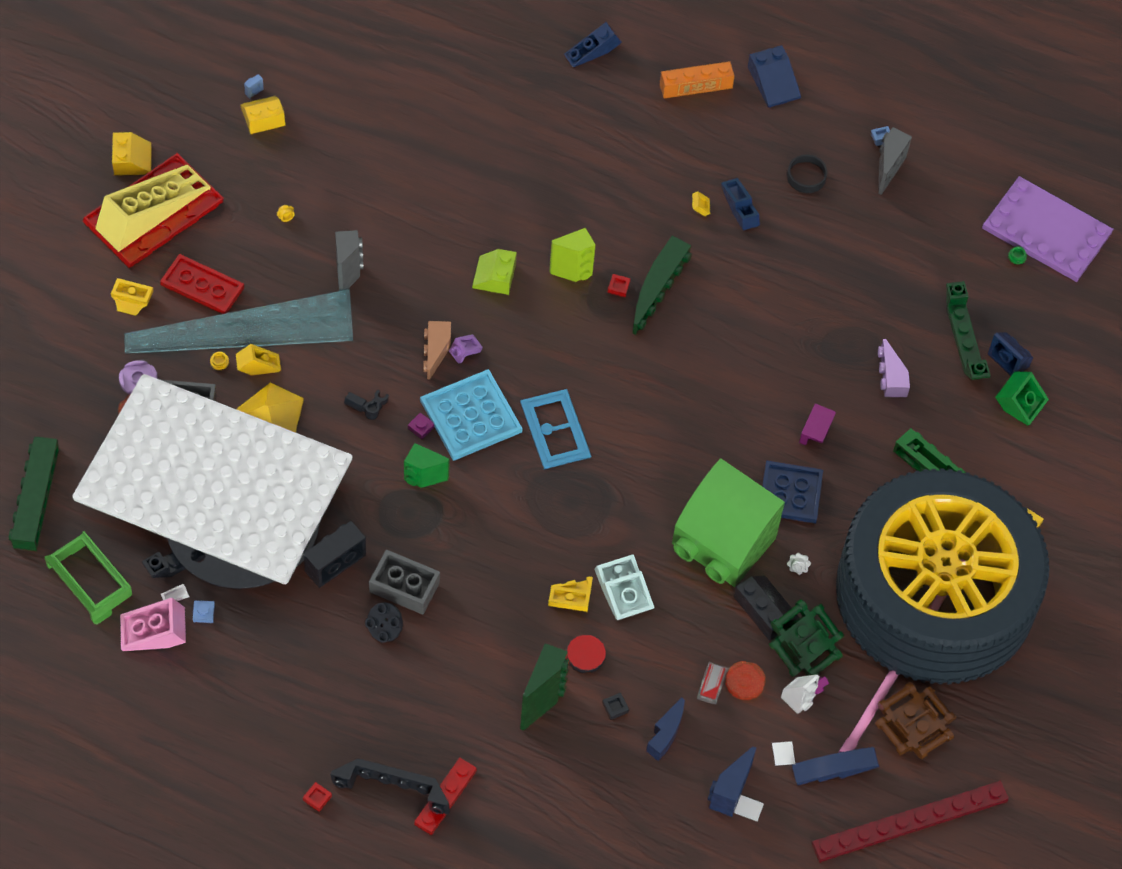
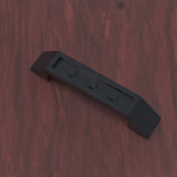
[142,550,206,578]
[330,758,450,815]

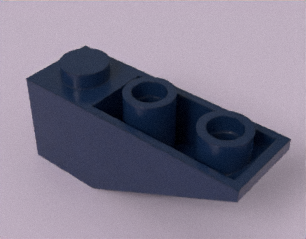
[564,22,622,68]

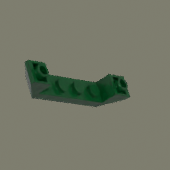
[946,281,991,380]

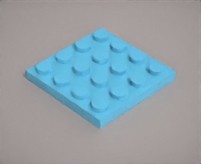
[420,369,522,461]

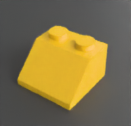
[240,96,285,134]
[112,132,152,175]

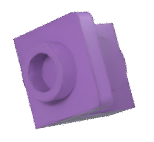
[449,334,483,363]

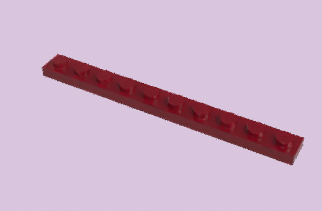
[812,781,1009,862]

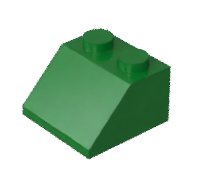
[995,372,1049,425]
[404,443,450,488]

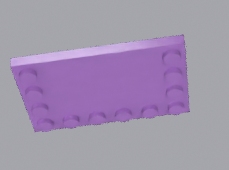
[982,176,1113,282]

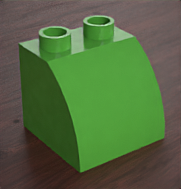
[672,458,785,587]

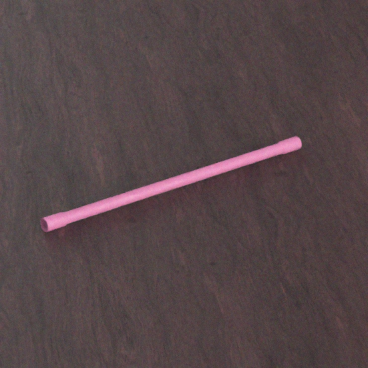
[838,559,965,753]

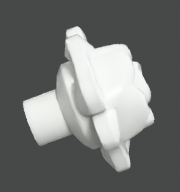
[787,553,811,575]

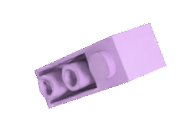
[878,339,910,397]

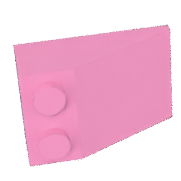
[120,598,186,651]

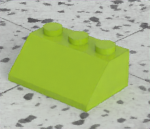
[549,228,595,282]

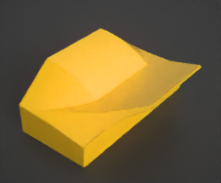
[111,278,153,316]

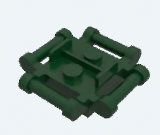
[768,599,845,677]

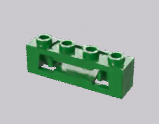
[893,428,966,473]

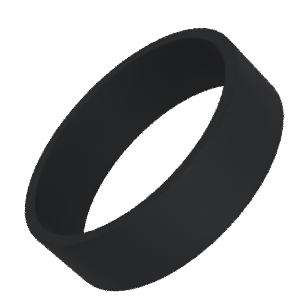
[787,154,828,193]

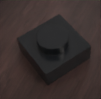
[602,693,629,720]

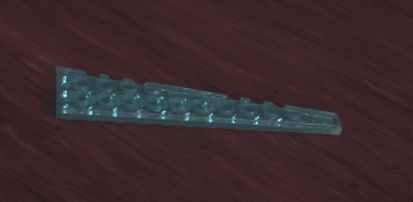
[124,289,353,354]

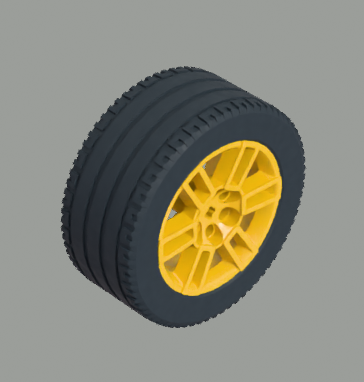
[836,469,1049,684]

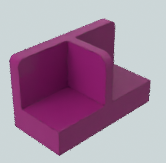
[799,404,836,445]

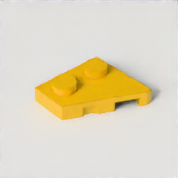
[548,577,593,612]

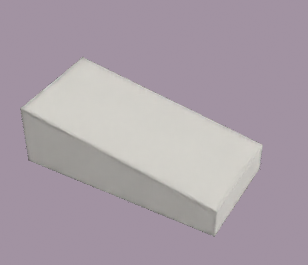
[161,584,189,601]

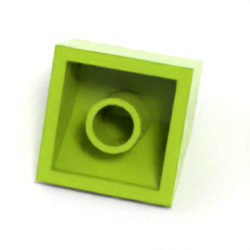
[472,249,517,295]

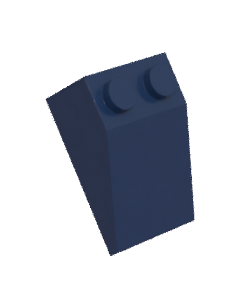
[748,45,801,108]
[708,747,756,817]

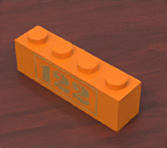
[659,61,734,99]

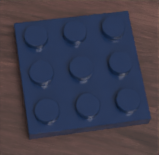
[762,460,823,523]

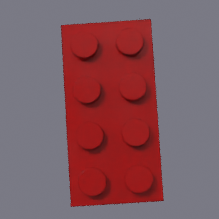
[160,254,244,316]

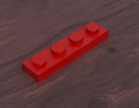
[414,758,477,835]

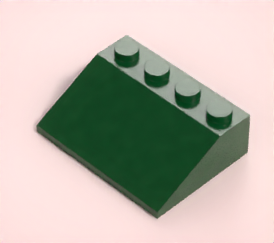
[520,643,570,730]

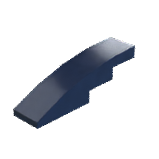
[792,747,880,786]

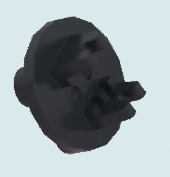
[365,602,404,643]

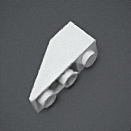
[781,675,819,714]

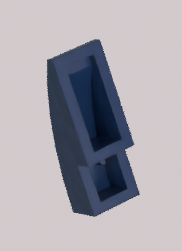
[721,178,760,230]
[646,698,685,761]

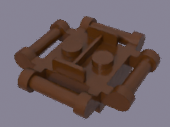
[875,682,956,759]

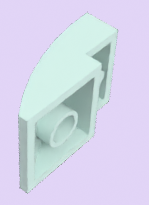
[595,554,654,620]

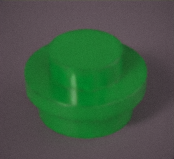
[1008,247,1027,264]

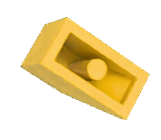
[236,344,281,375]

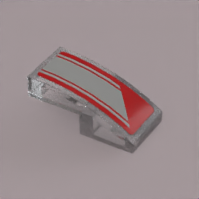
[697,662,728,705]

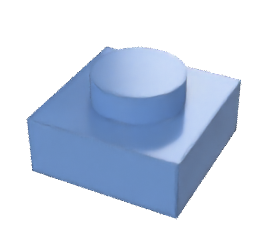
[244,74,264,98]
[871,126,890,146]
[193,601,215,623]

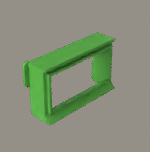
[44,531,132,624]

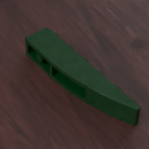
[633,236,692,335]

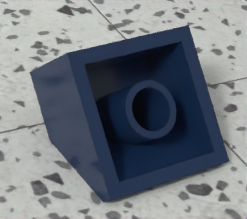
[988,332,1033,376]

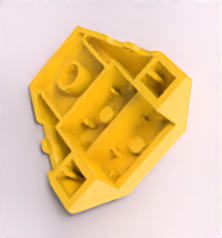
[236,382,304,433]

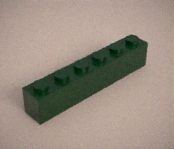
[9,436,60,551]

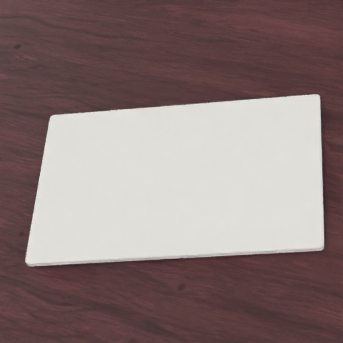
[73,374,352,584]

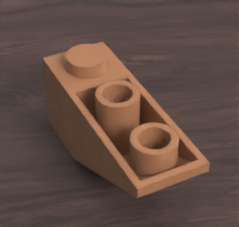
[424,321,451,379]

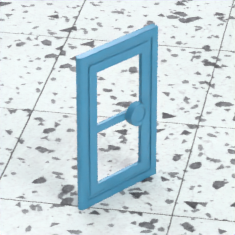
[520,389,592,469]

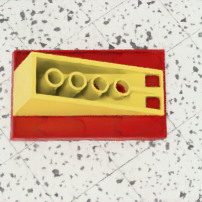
[83,153,224,268]

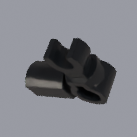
[344,390,389,420]

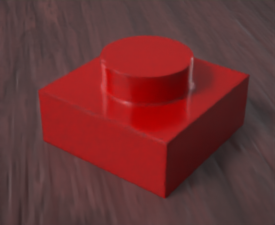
[608,274,631,297]
[303,782,332,812]

